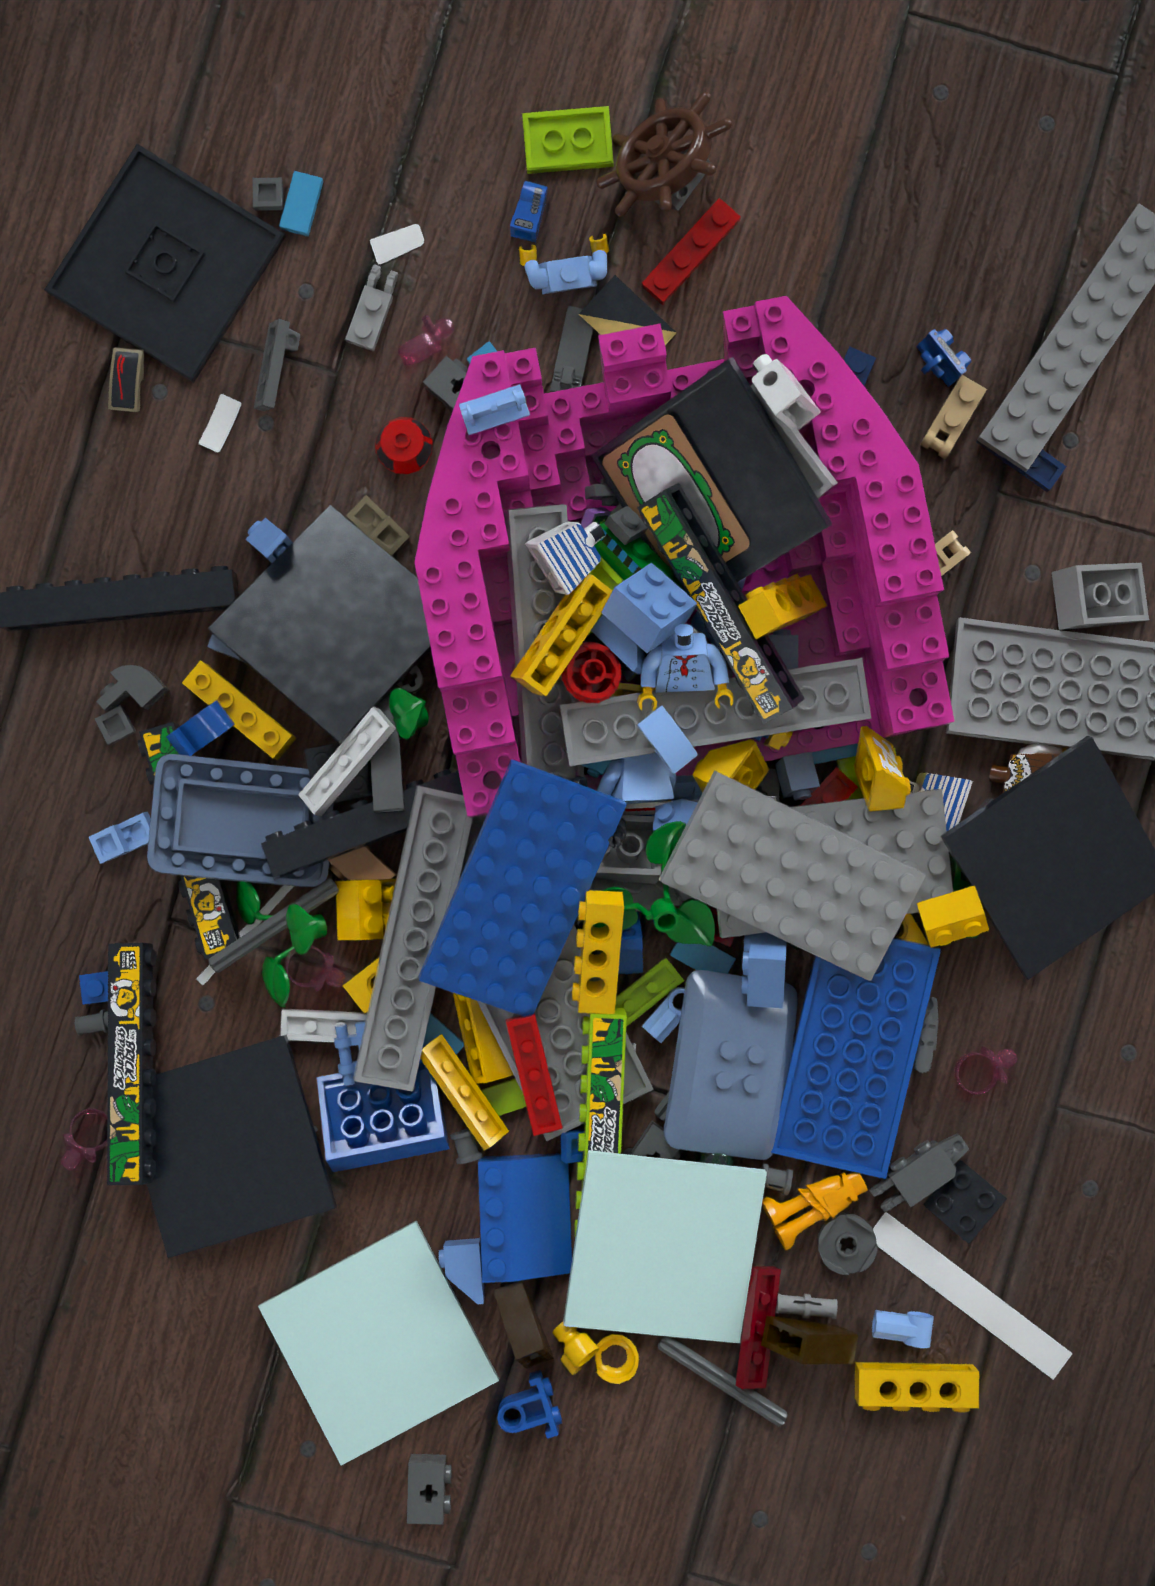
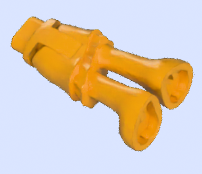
[762,1172,868,1250]

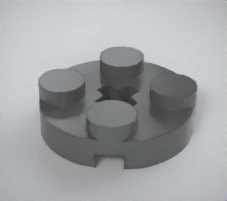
[817,1213,877,1275]

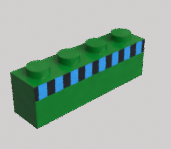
[594,522,695,619]

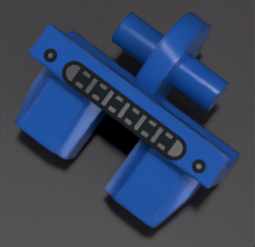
[916,329,971,387]

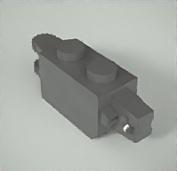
[870,1133,969,1212]

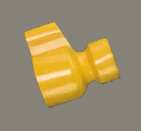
[552,1322,599,1375]

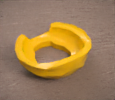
[595,1334,639,1384]

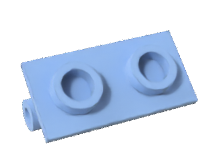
[459,384,530,435]

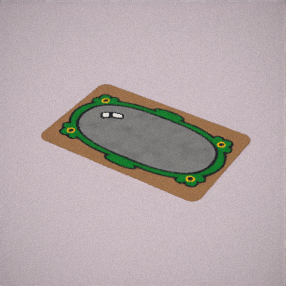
[603,415,750,571]

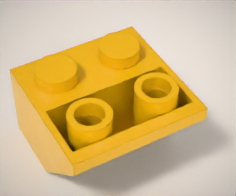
[336,879,396,940]

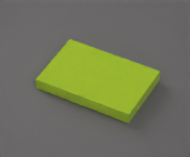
[522,106,614,174]

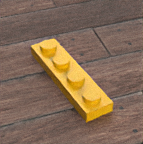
[420,1034,509,1150]

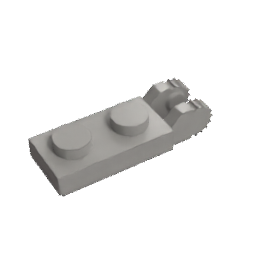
[345,264,398,351]

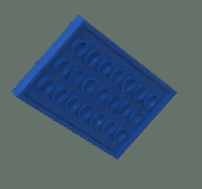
[418,759,627,1016]
[771,938,941,1179]

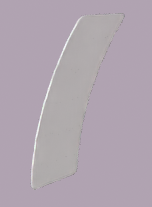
[199,394,241,453]

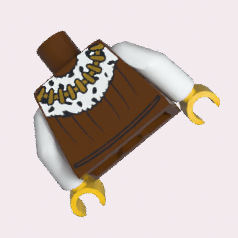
[989,743,1066,793]

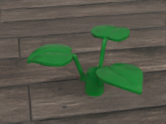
[368,688,429,781]
[593,821,715,946]
[236,881,327,1008]

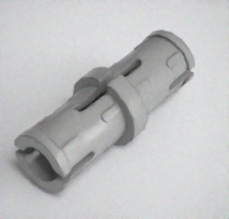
[776,1294,837,1319]

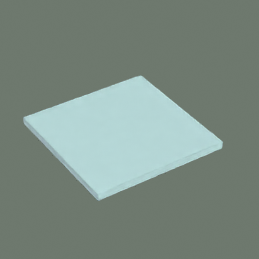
[563,1150,767,1343]
[258,1221,499,1466]

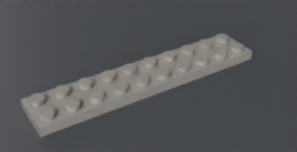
[977,203,1155,472]
[504,504,585,780]
[559,658,872,766]
[353,786,472,1091]

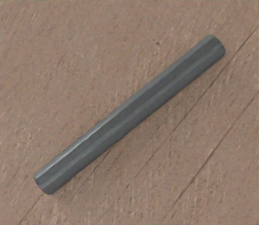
[209,878,339,973]
[658,1336,788,1427]

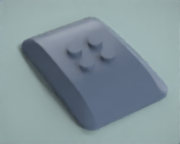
[147,754,334,887]
[663,970,798,1160]

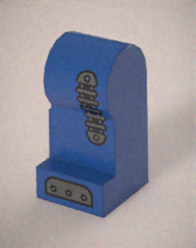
[510,181,548,243]

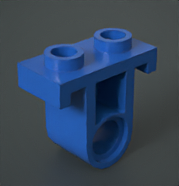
[166,700,235,756]
[618,912,643,975]
[497,1370,562,1439]

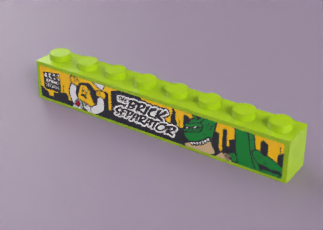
[574,1008,627,1237]

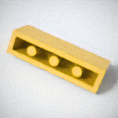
[453,993,514,1083]

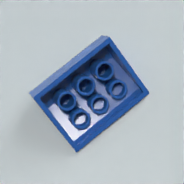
[317,1059,450,1172]
[478,1154,572,1283]

